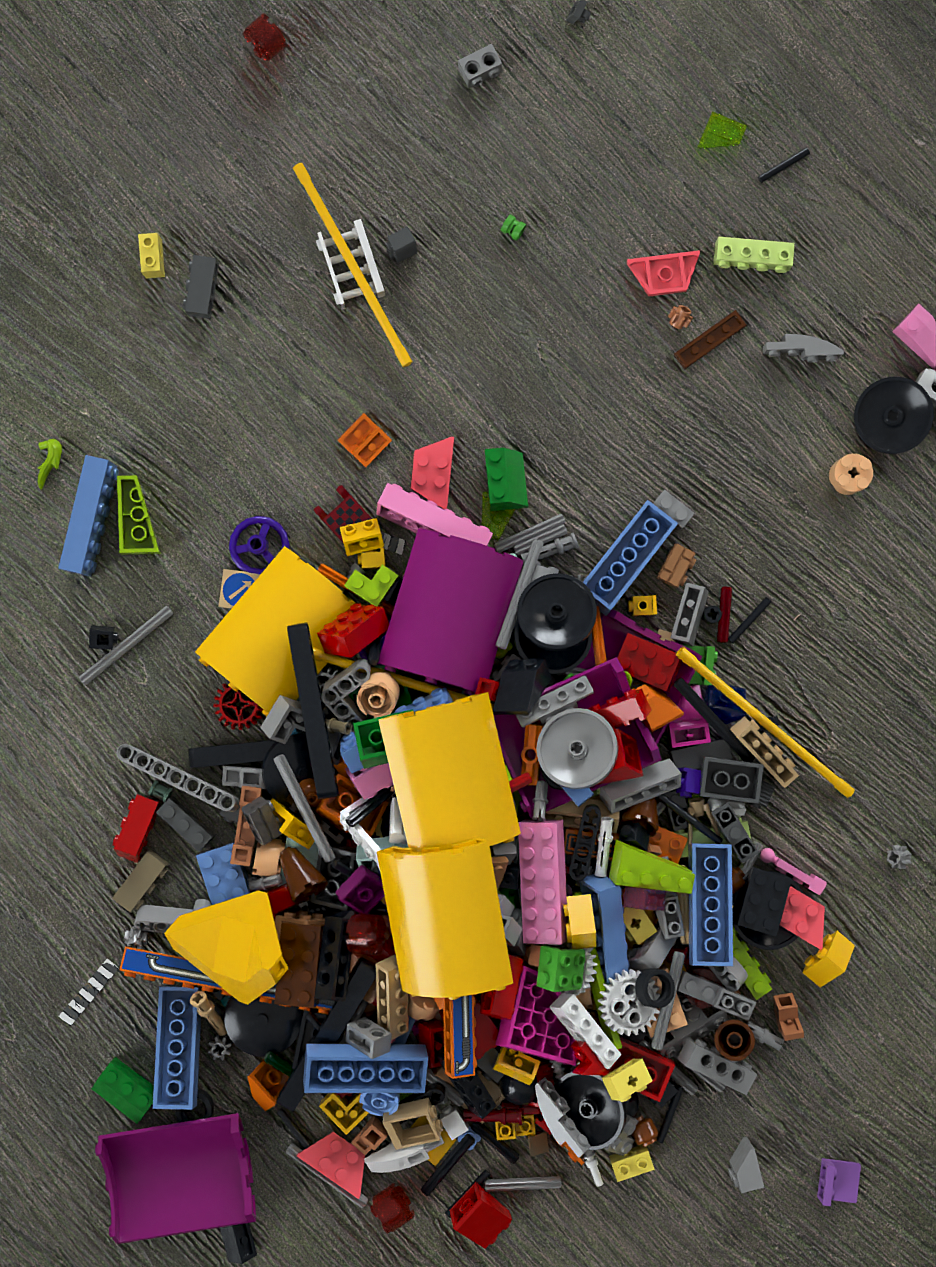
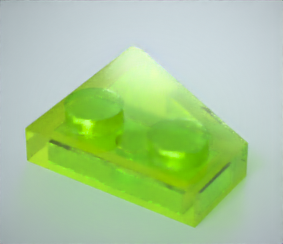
[697,111,747,149]
[482,491,516,541]

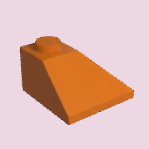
[635,684,684,732]
[247,1054,289,1111]

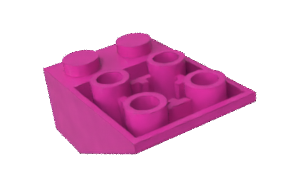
[666,685,711,748]

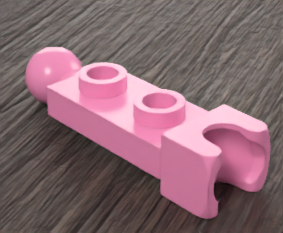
[760,848,827,895]

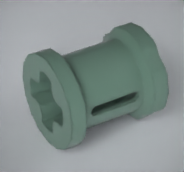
[148,780,173,803]

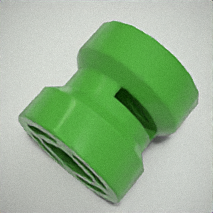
[501,214,527,241]

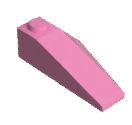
[892,304,936,371]

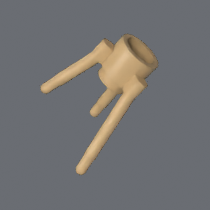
[688,797,720,845]

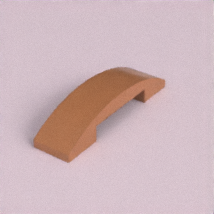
[230,785,262,867]

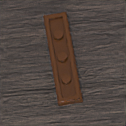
[674,310,747,370]

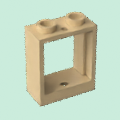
[383,1098,443,1150]

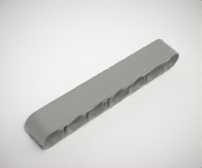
[116,744,239,812]

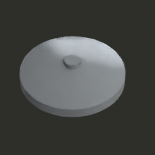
[537,708,618,789]

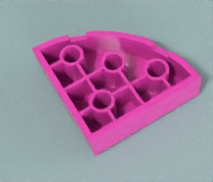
[496,966,577,1066]

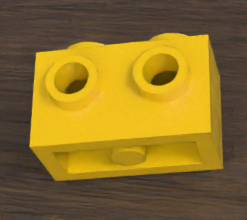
[340,518,384,556]

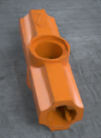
[521,724,544,785]

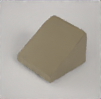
[527,1131,549,1157]

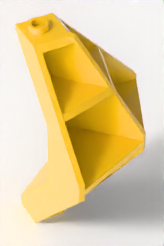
[164,890,288,1005]

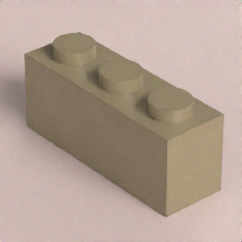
[112,850,169,912]

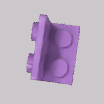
[817,1158,861,1206]

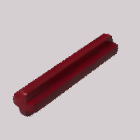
[717,586,732,643]

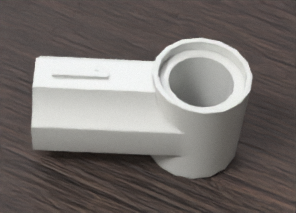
[707,797,746,817]

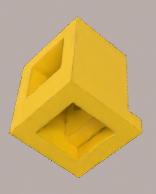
[358,547,386,570]
[628,595,657,616]

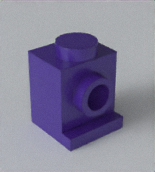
[676,767,701,798]

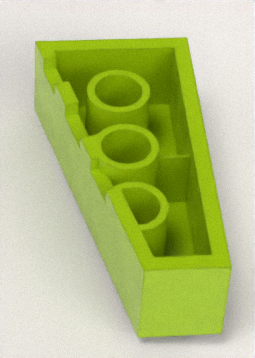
[117,475,161,555]
[609,839,695,894]

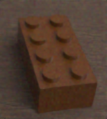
[274,921,324,1008]

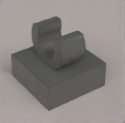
[566,0,591,24]

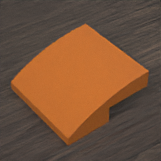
[337,413,392,467]

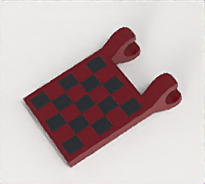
[314,485,372,544]

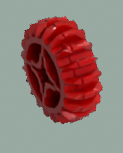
[213,682,263,730]

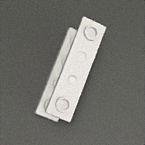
[316,219,385,310]

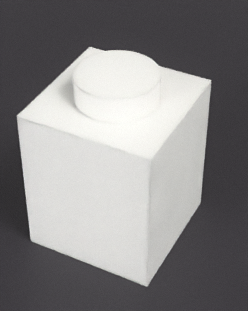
[440,1105,469,1140]

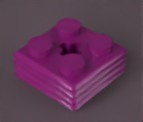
[335,865,384,916]

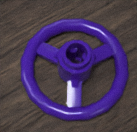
[229,516,290,574]

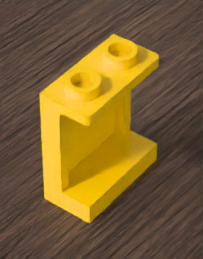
[271,798,315,850]

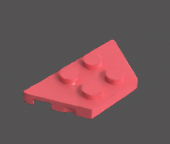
[626,250,700,296]
[411,437,454,510]
[780,886,825,950]
[296,1132,365,1199]

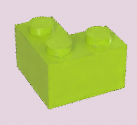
[344,564,399,606]

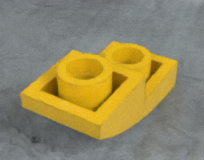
[495,1114,536,1140]

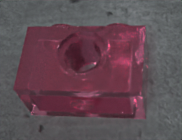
[623,886,666,911]

